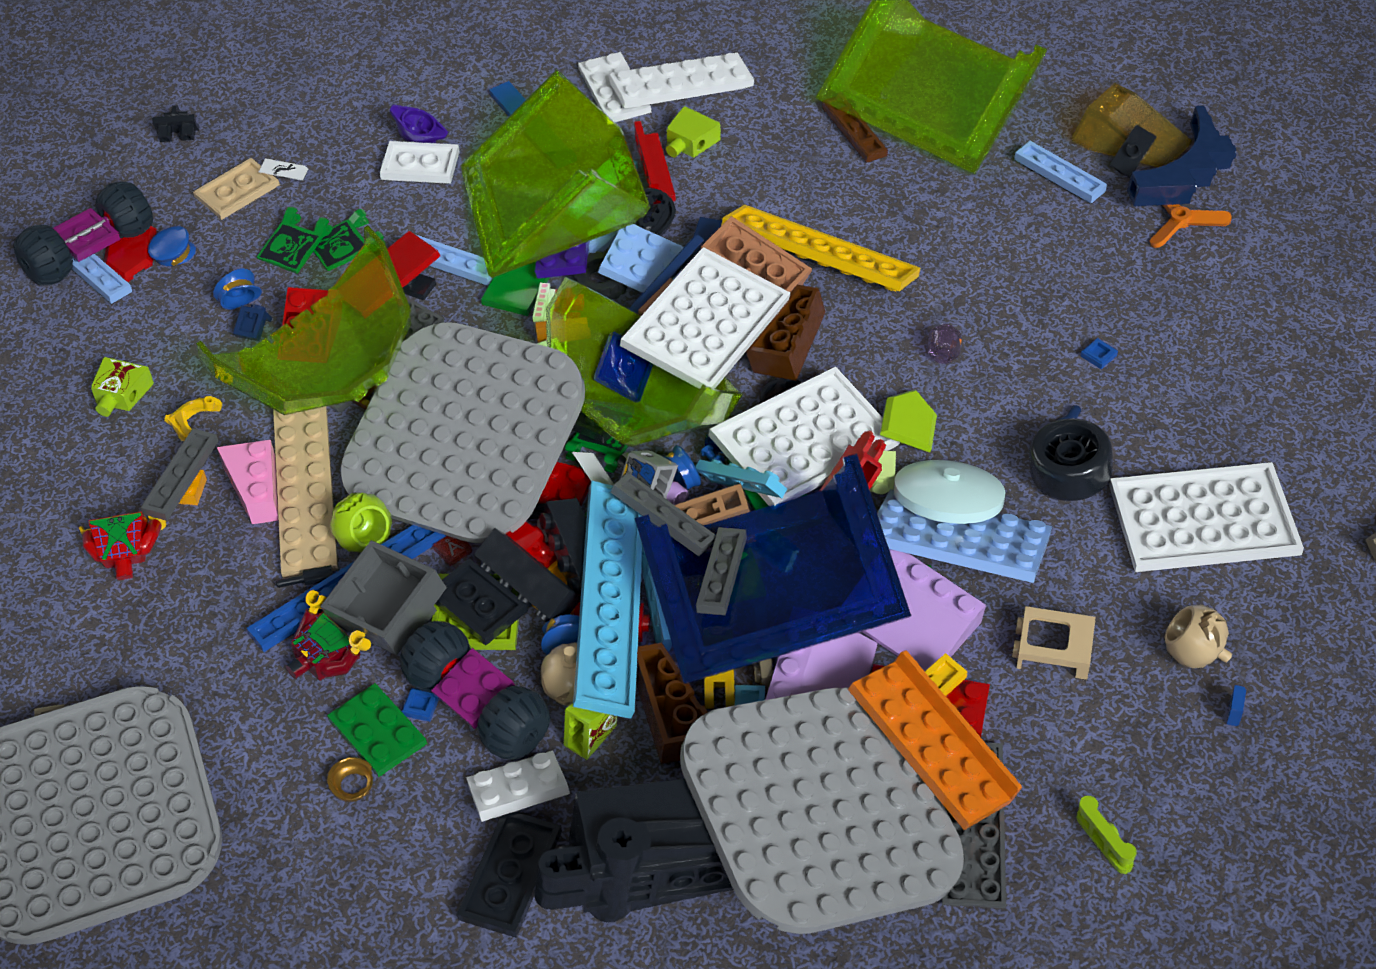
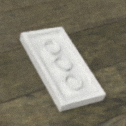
[578,52,651,124]

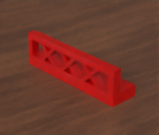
[634,121,676,204]

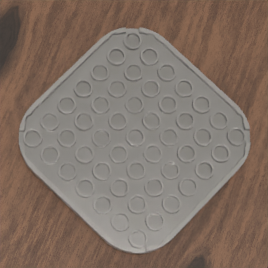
[341,322,585,543]
[0,686,222,945]
[680,688,964,934]

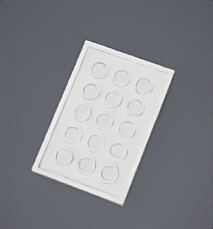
[620,247,790,394]
[709,367,900,511]
[1109,462,1304,572]

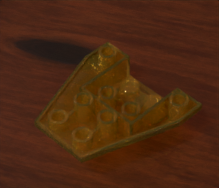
[1071,83,1192,167]

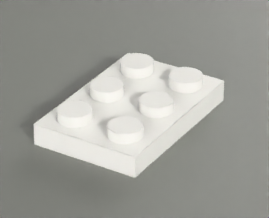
[380,141,459,184]
[466,750,570,822]

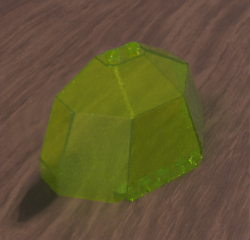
[196,225,411,415]
[546,277,743,447]

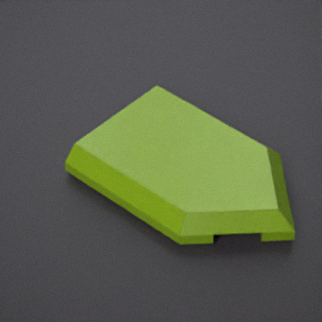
[880,390,937,452]

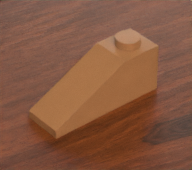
[675,483,752,530]

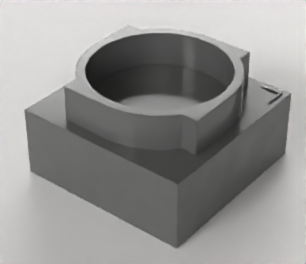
[320,540,447,656]

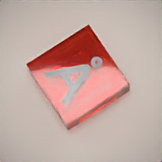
[433,536,472,566]

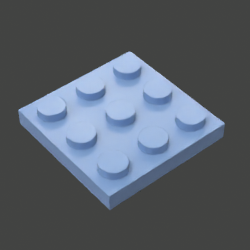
[598,220,684,293]

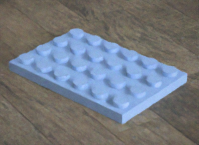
[865,489,1052,583]

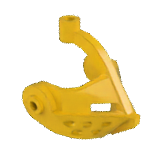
[165,396,223,442]

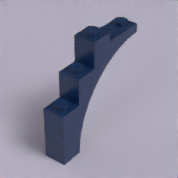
[1127,105,1237,206]

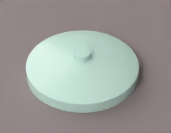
[893,460,1005,524]

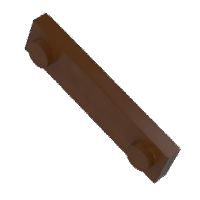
[822,95,888,163]

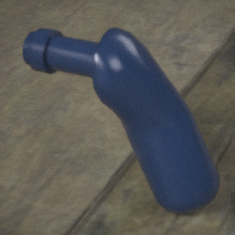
[1058,405,1081,420]

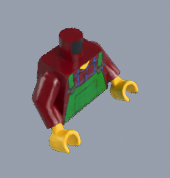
[286,590,371,681]

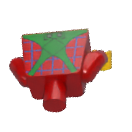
[79,512,166,580]

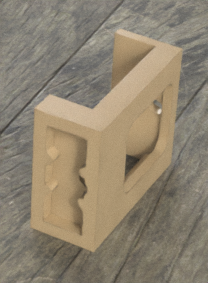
[1012,606,1095,680]

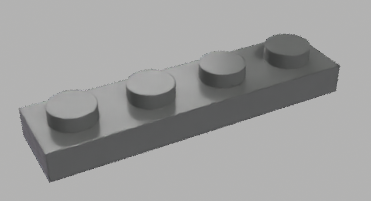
[140,428,219,521]
[610,473,716,556]
[696,527,747,615]

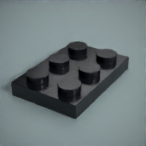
[435,558,528,645]

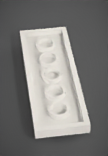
[609,53,754,109]

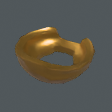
[327,757,373,802]

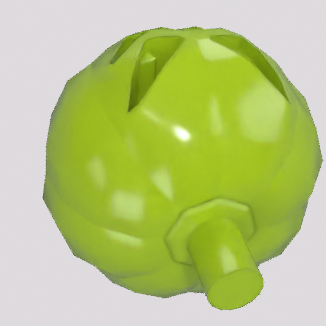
[330,492,392,553]

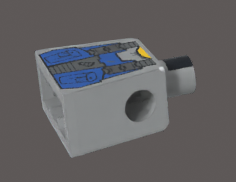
[618,450,678,500]

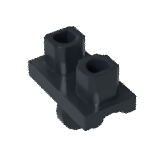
[152,105,199,142]

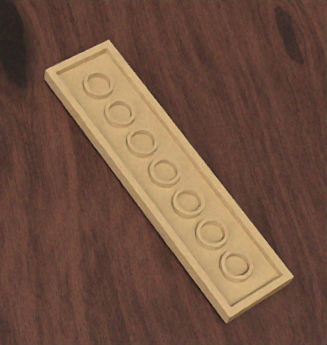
[273,401,338,578]

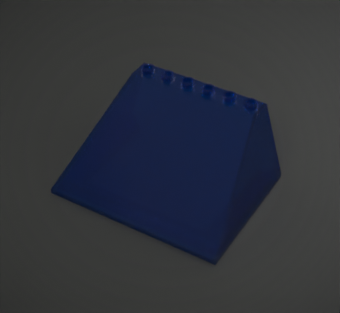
[635,454,911,684]

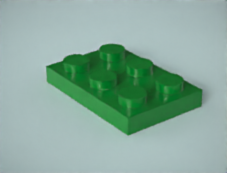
[327,683,427,777]

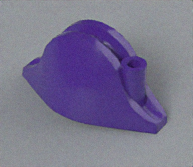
[390,104,448,143]

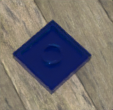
[593,332,653,403]

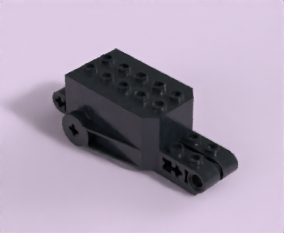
[535,779,734,922]

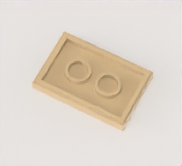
[193,158,280,220]

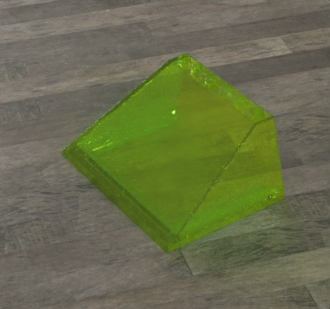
[815,0,1047,175]
[461,69,651,278]

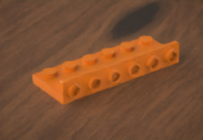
[848,650,1022,830]

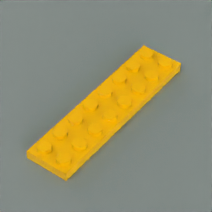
[721,205,921,291]

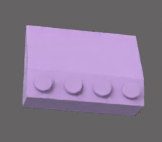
[838,549,986,671]
[765,608,878,700]

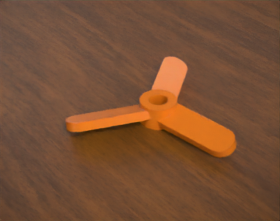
[1150,204,1231,248]

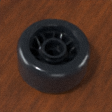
[1029,418,1113,501]

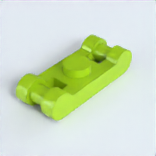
[1077,796,1137,874]

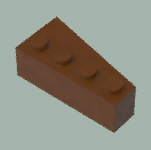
[746,285,826,381]
[636,643,708,764]

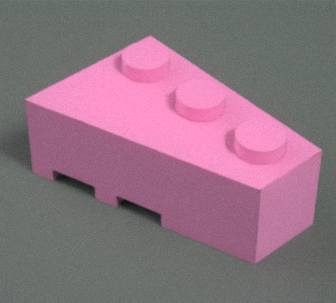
[217,440,279,524]

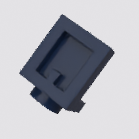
[233,304,272,342]

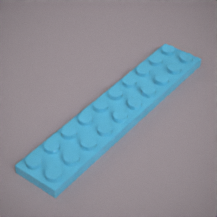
[573,481,644,719]

